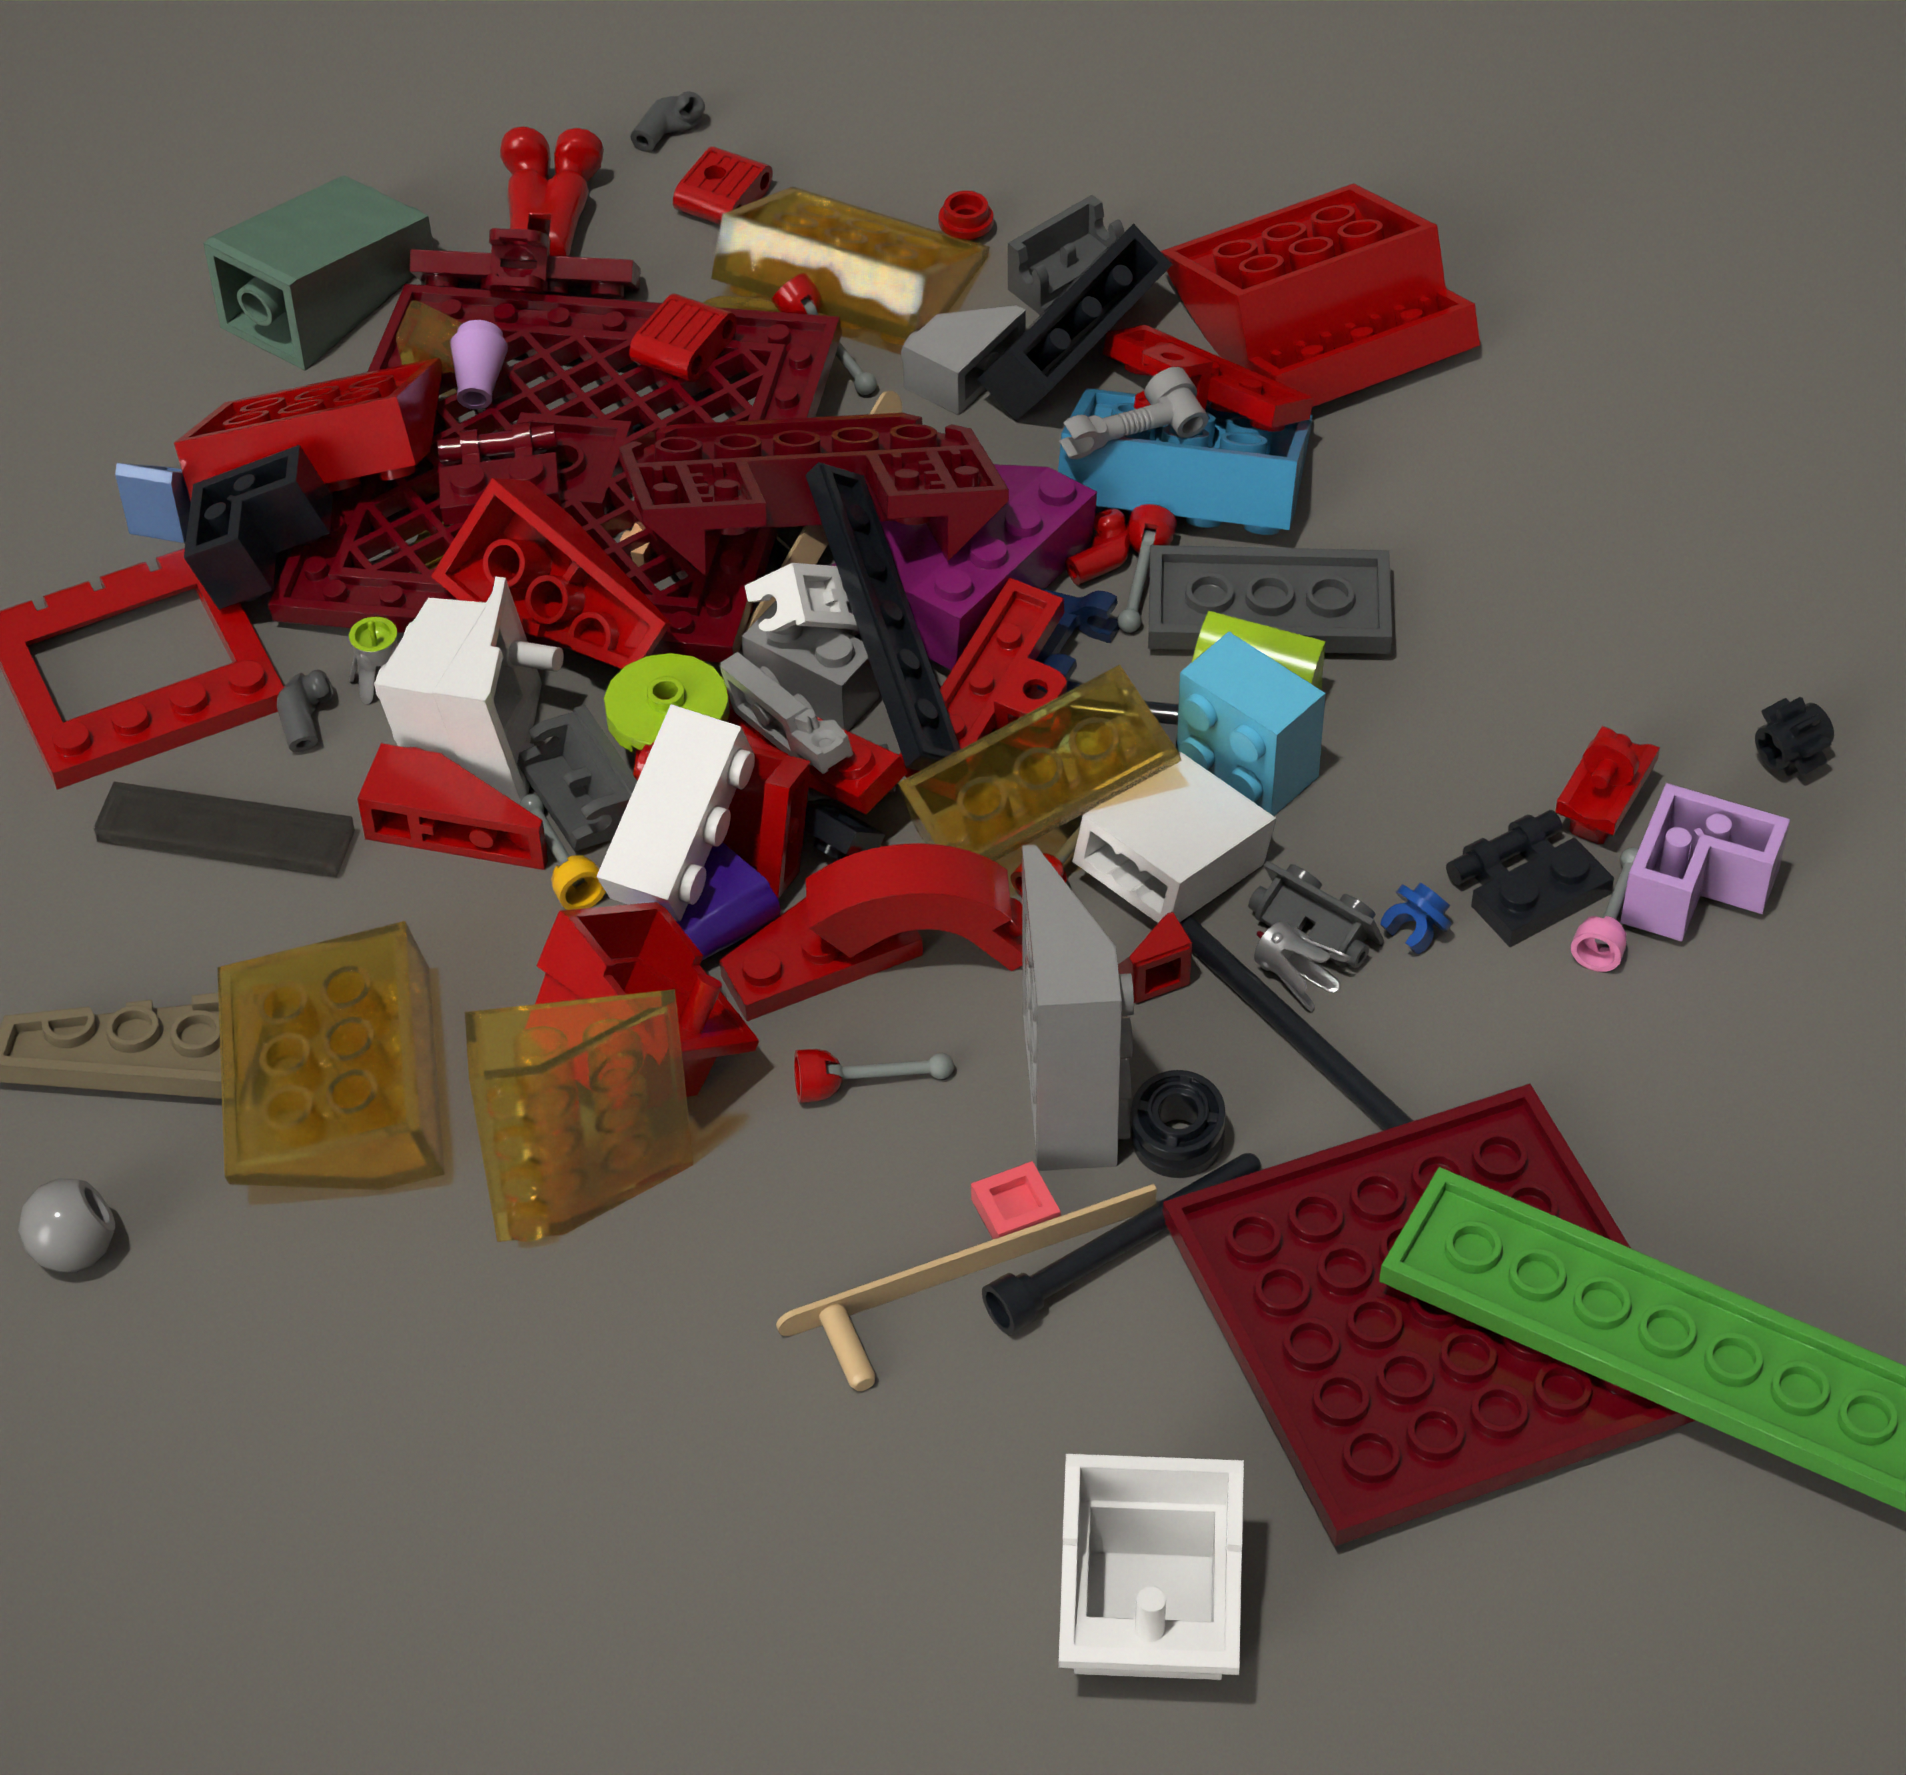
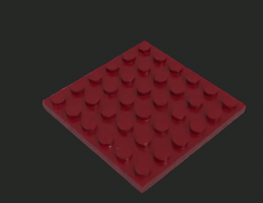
[1163,1084,1696,1546]

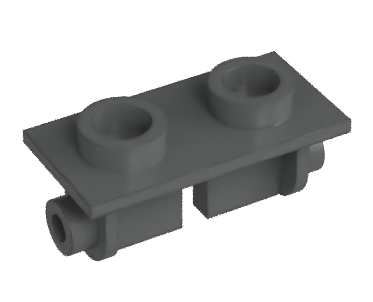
[1248,860,1384,968]

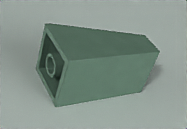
[203,175,434,371]

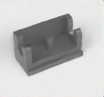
[1008,195,1124,315]
[517,705,637,851]

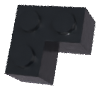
[184,445,333,609]

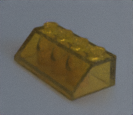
[898,665,1182,861]

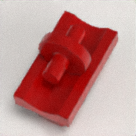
[1555,726,1660,844]

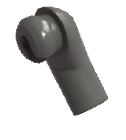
[630,91,705,152]
[277,670,333,752]

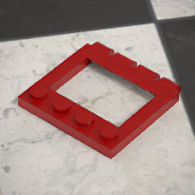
[0,548,284,790]

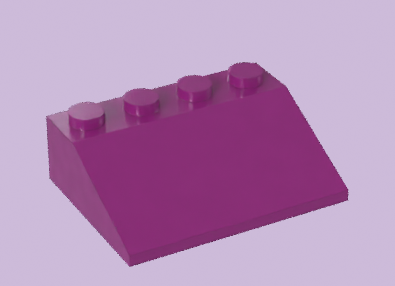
[832,464,1097,670]

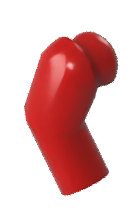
[1065,509,1130,585]

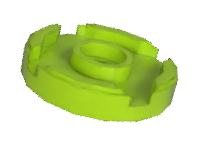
[604,653,730,752]

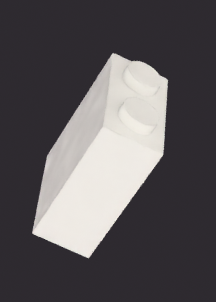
[1072,752,1276,923]

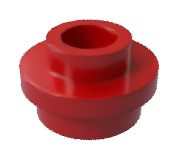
[938,191,994,241]

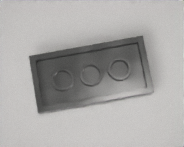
[1148,545,1392,654]

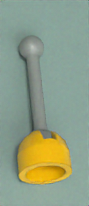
[520,794,606,910]

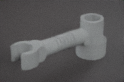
[1059,367,1209,459]

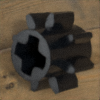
[1755,697,1834,776]

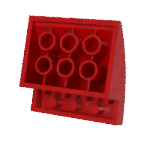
[1160,183,1480,407]

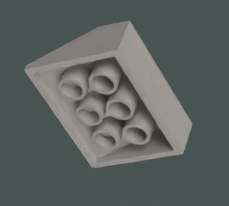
[1022,845,1134,1171]

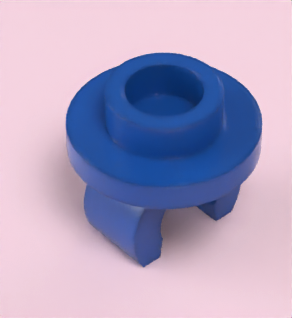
[1380,882,1452,954]

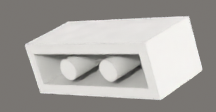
[596,704,755,922]

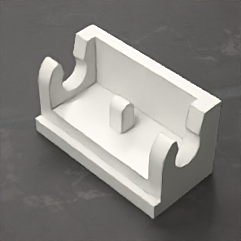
[745,563,860,636]

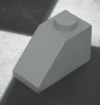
[901,305,1026,415]

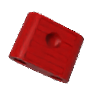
[673,146,773,229]
[629,293,737,382]

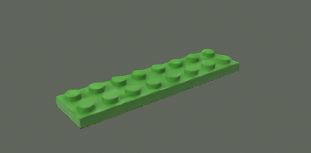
[1379,1167,1906,1512]

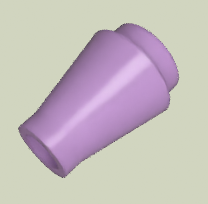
[450,320,508,409]

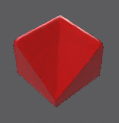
[1118,912,1192,1003]

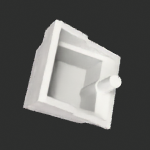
[374,576,564,805]
[1058,1454,1244,1680]

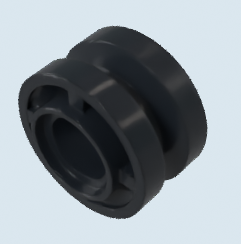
[1131,1070,1225,1178]

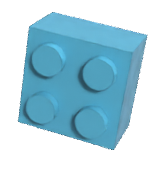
[1176,632,1326,816]

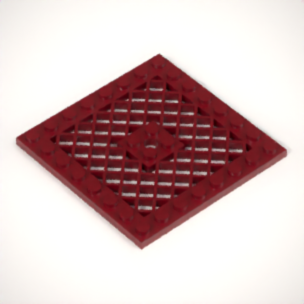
[268,284,842,663]

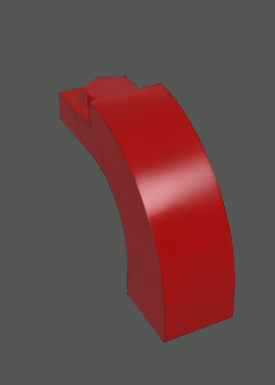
[805,843,1022,971]

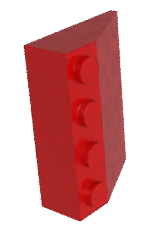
[174,357,443,500]

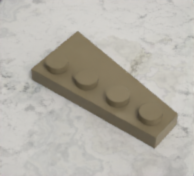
[0,986,278,1101]

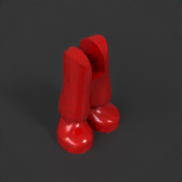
[500,126,604,257]

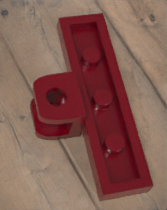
[409,228,641,299]

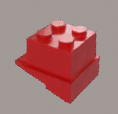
[523,902,759,1109]

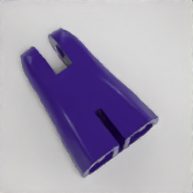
[676,842,781,961]

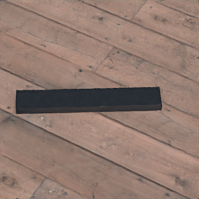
[805,462,966,779]

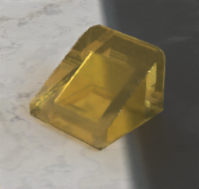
[396,301,463,373]

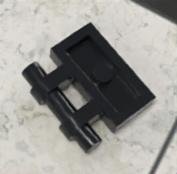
[1446,810,1614,947]

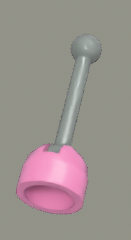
[1571,847,1639,972]

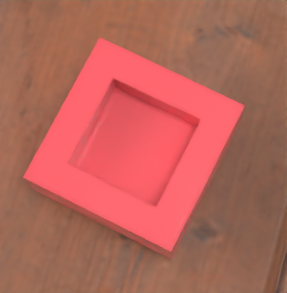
[971,1161,1061,1240]

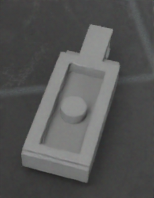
[720,652,853,774]

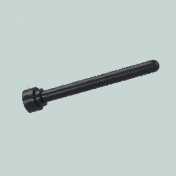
[982,1153,1261,1335]

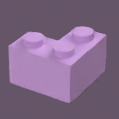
[1620,783,1790,941]

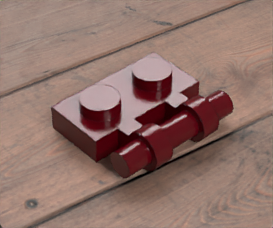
[437,422,562,525]

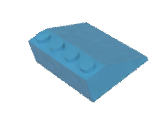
[1058,388,1313,535]

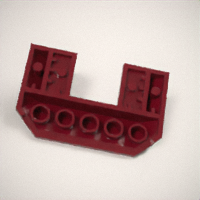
[619,412,1009,575]

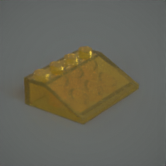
[711,186,990,345]
[217,921,445,1190]
[465,989,693,1242]

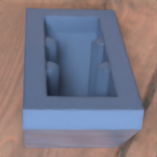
[115,463,191,543]

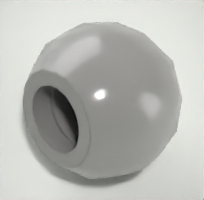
[18,1178,115,1273]

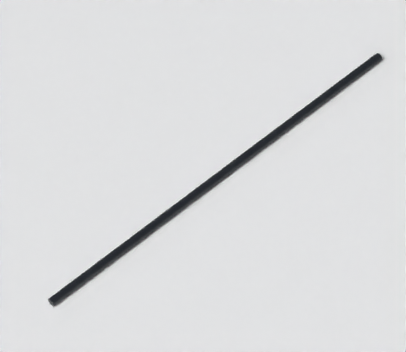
[769,535,1414,1130]

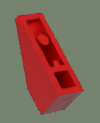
[357,743,548,870]

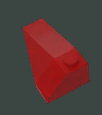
[431,478,671,669]

